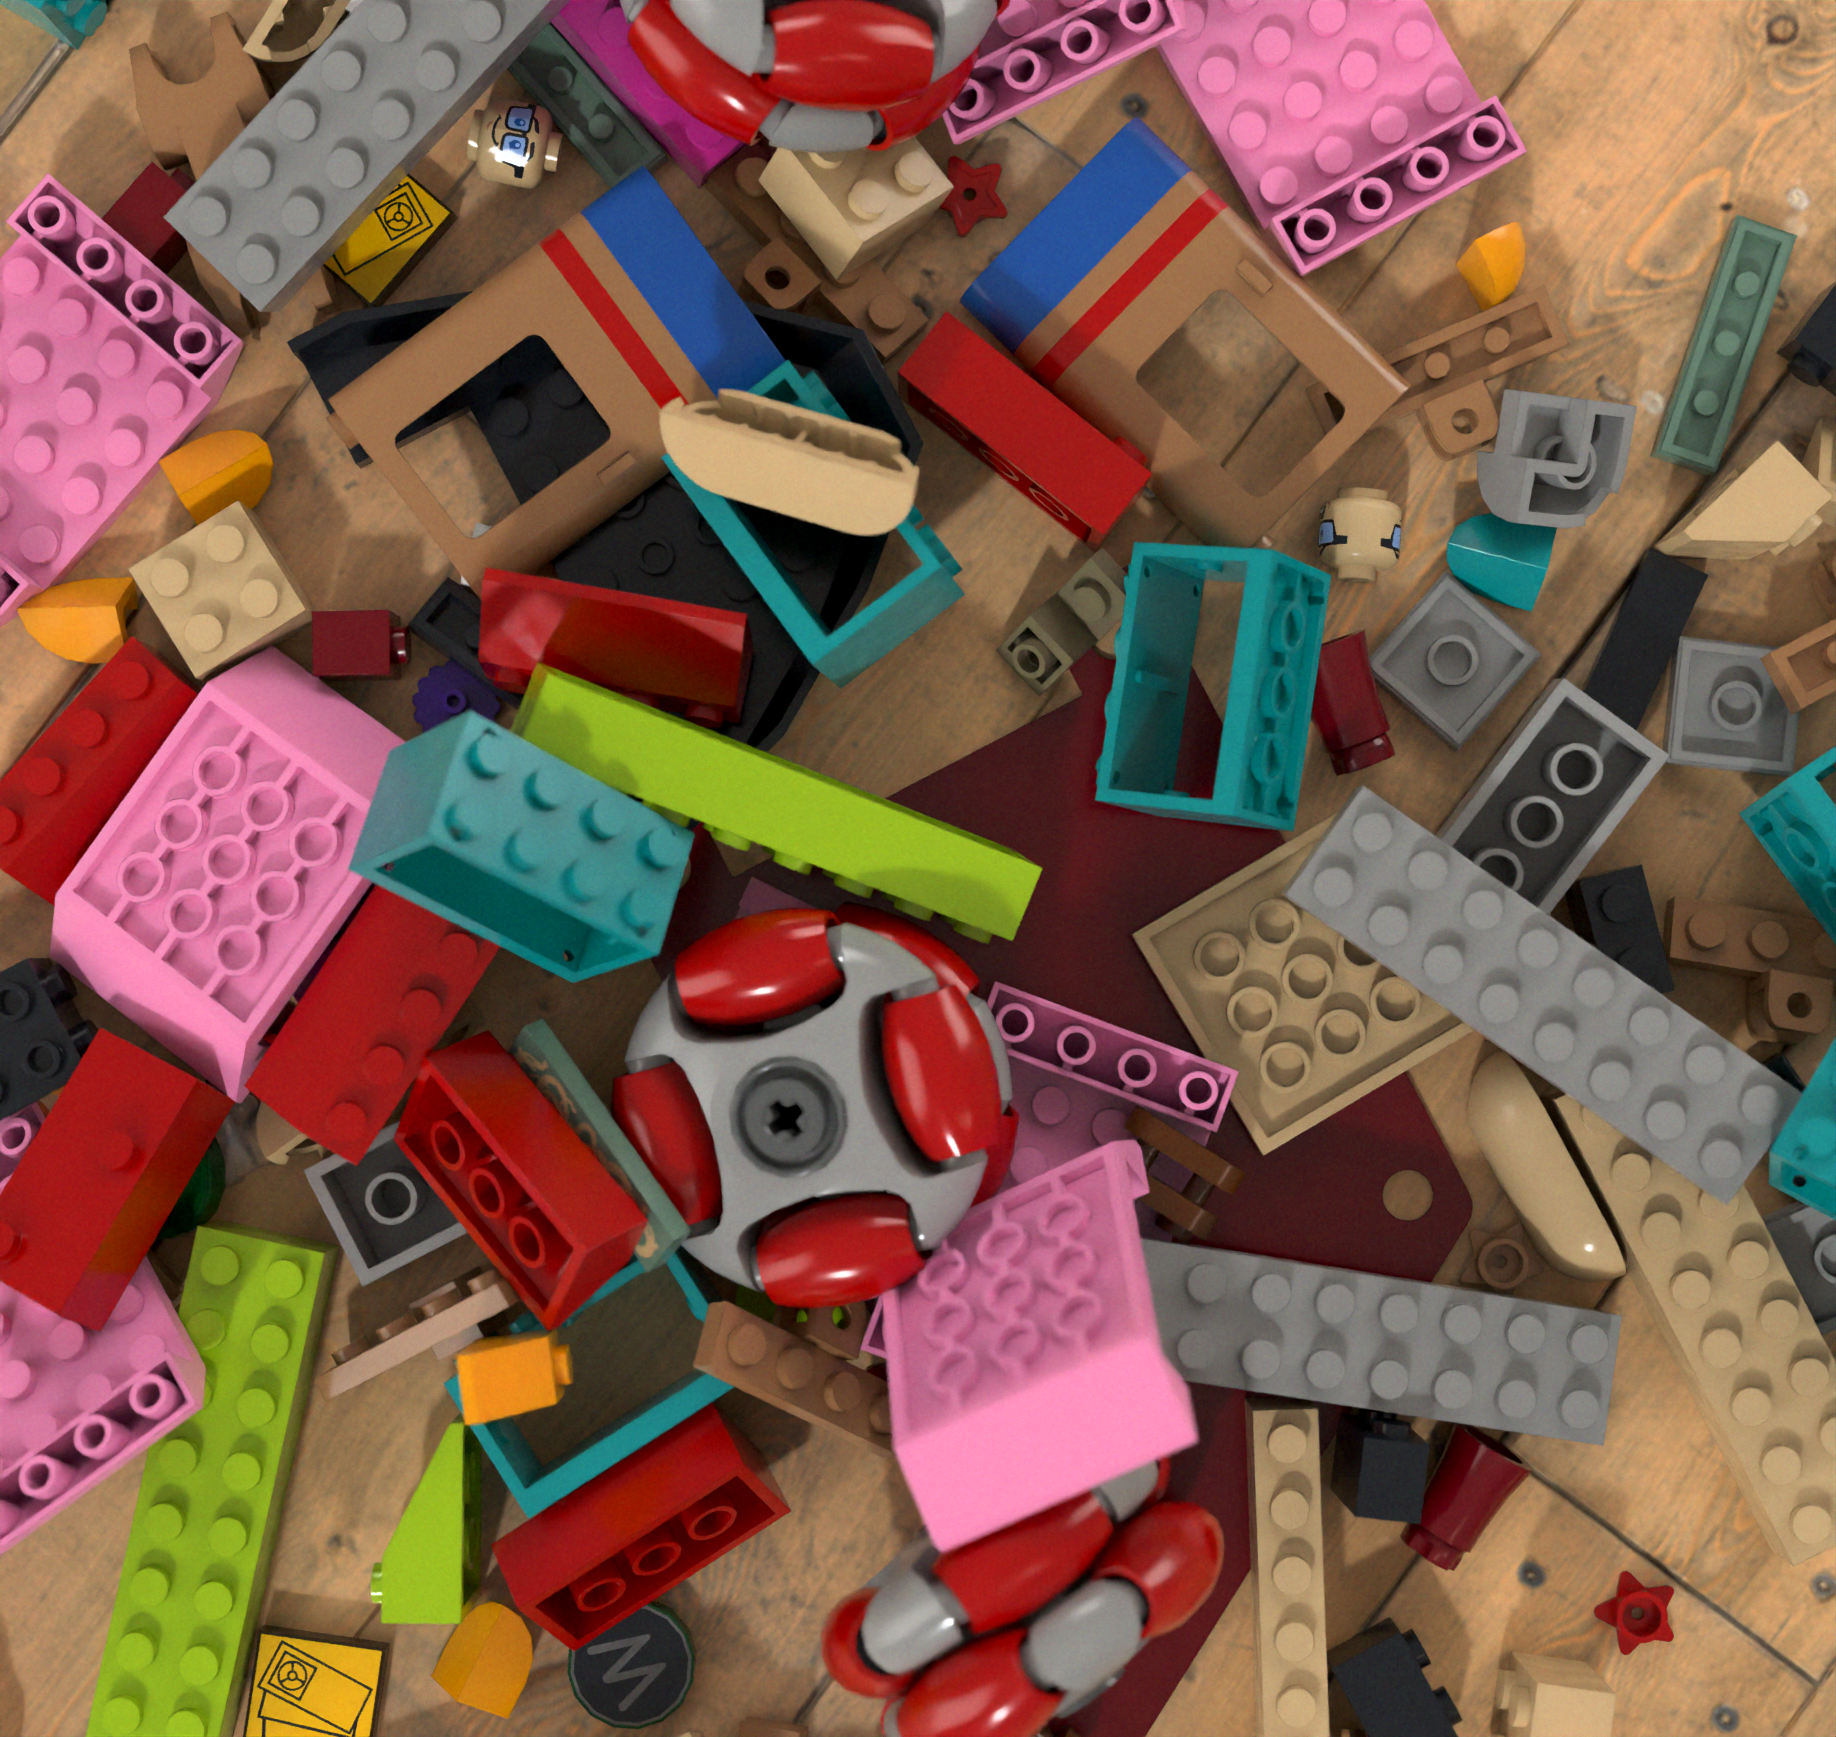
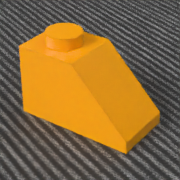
[456,1328,573,1426]

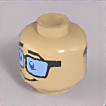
[467,98,564,189]
[1317,487,1402,583]

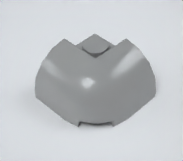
[1477,389,1637,528]

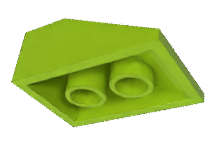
[371,1413,483,1624]

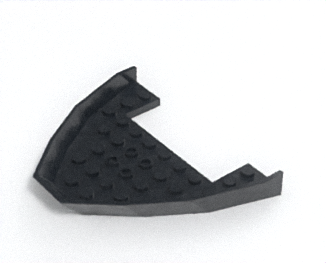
[287,291,923,831]

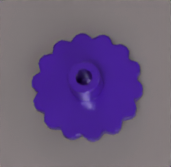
[412,661,501,736]

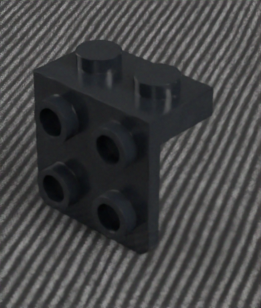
[0,958,99,1121]

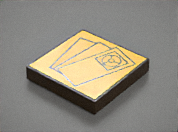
[323,173,458,308]
[243,1625,390,1737]

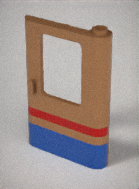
[960,117,1412,549]
[326,165,785,600]

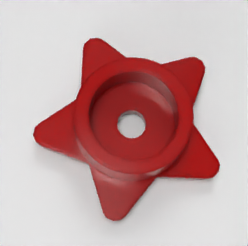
[939,155,1008,238]
[1594,1571,1674,1655]

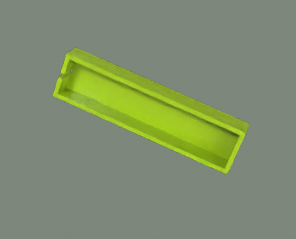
[510,662,1043,944]
[85,1219,340,1737]

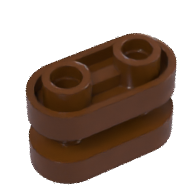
[1122,1105,1247,1244]

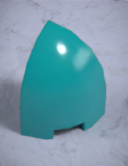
[1446,513,1557,612]

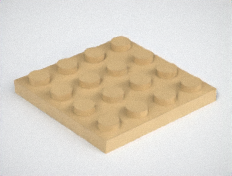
[1130,811,1474,1156]

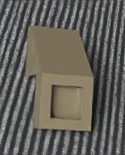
[996,548,1127,696]

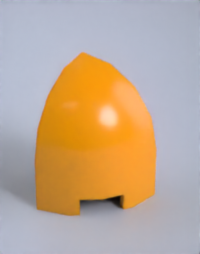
[1456,221,1526,311]
[158,429,273,525]
[16,577,138,664]
[431,1601,533,1719]

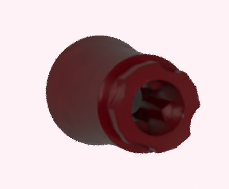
[1310,629,1395,776]
[1400,1423,1534,1571]

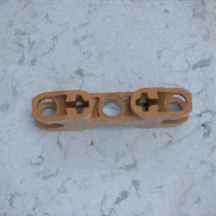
[129,11,341,347]

